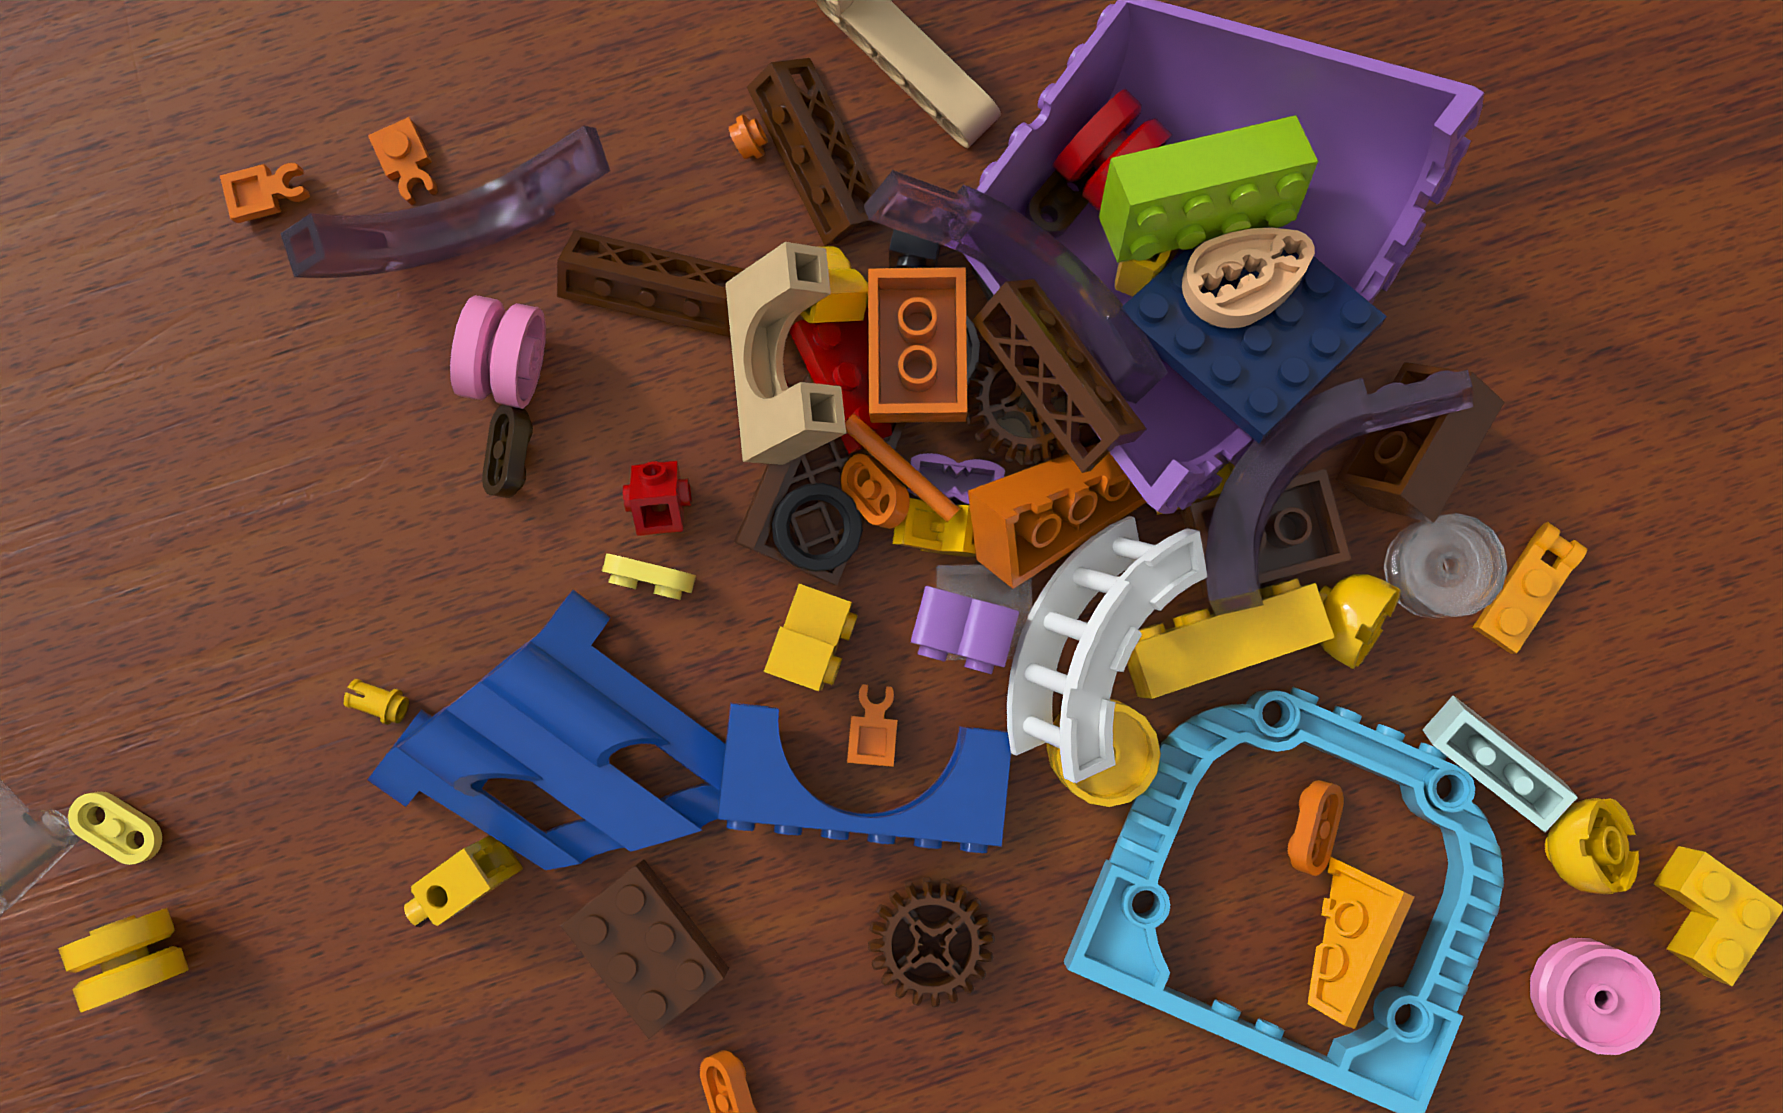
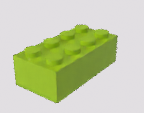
[1099,115,1318,263]

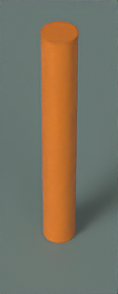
[845,414,960,523]

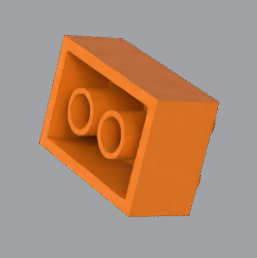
[868,267,967,423]

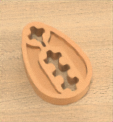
[1182,227,1315,328]

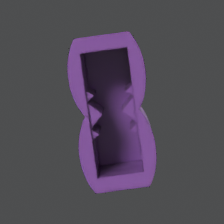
[907,453,1005,505]
[911,586,1019,674]

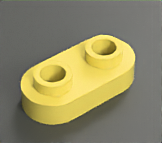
[602,553,696,600]
[68,792,162,865]

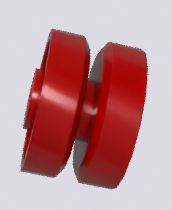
[1052,88,1172,212]

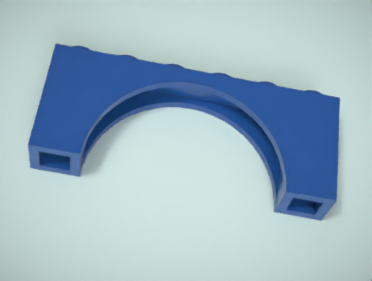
[718,702,1011,853]

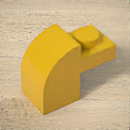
[893,498,976,558]

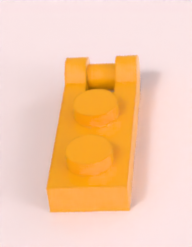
[1472,522,1587,654]

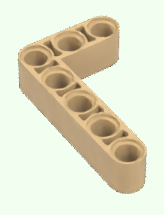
[815,0,1001,148]

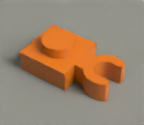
[368,117,438,205]
[220,163,310,224]
[847,684,898,767]

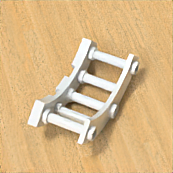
[1007,516,1208,783]

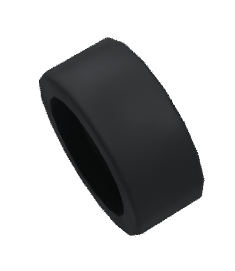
[772,483,863,572]

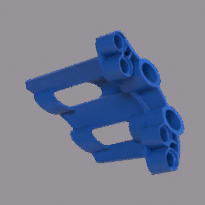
[367,590,726,870]

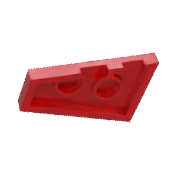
[789,308,893,454]

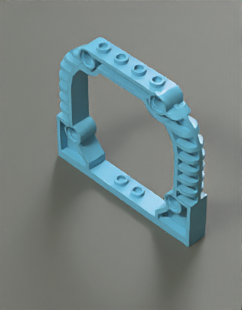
[1063,687,1504,1113]

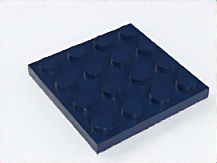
[1116,227,1387,444]

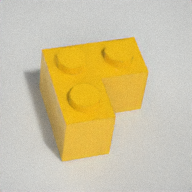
[764,584,858,691]
[1653,846,1783,986]

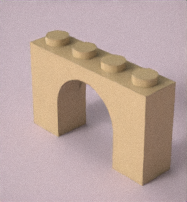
[725,242,846,465]

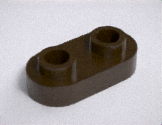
[1025,167,1097,239]
[482,405,533,498]

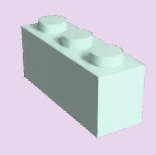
[1423,695,1578,832]

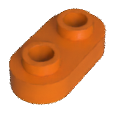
[841,453,910,529]
[1288,780,1344,876]
[700,1050,758,1113]

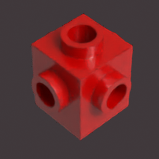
[623,461,692,536]

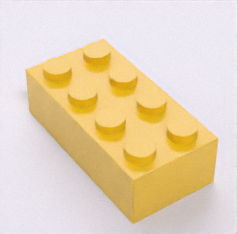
[1127,578,1335,699]

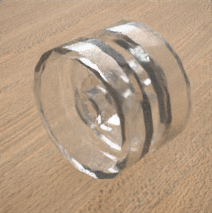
[1384,513,1507,619]

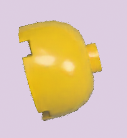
[1319,574,1401,669]
[1545,798,1639,894]

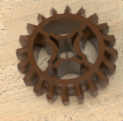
[966,344,1087,466]
[868,877,995,1007]

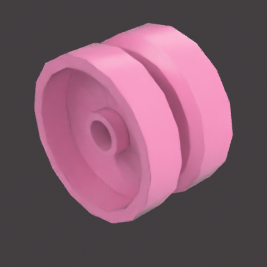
[450,295,546,409]
[1530,938,1660,1055]

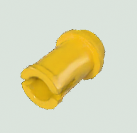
[344,679,409,725]

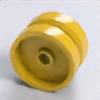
[1046,698,1161,807]
[58,908,189,1013]

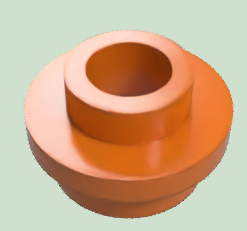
[729,114,768,160]

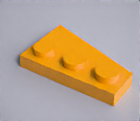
[1307,856,1414,1029]

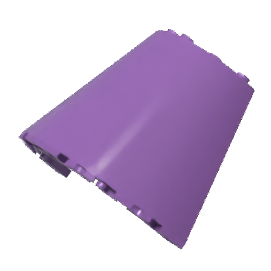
[946,0,1484,514]

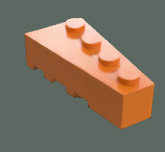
[968,443,1146,589]

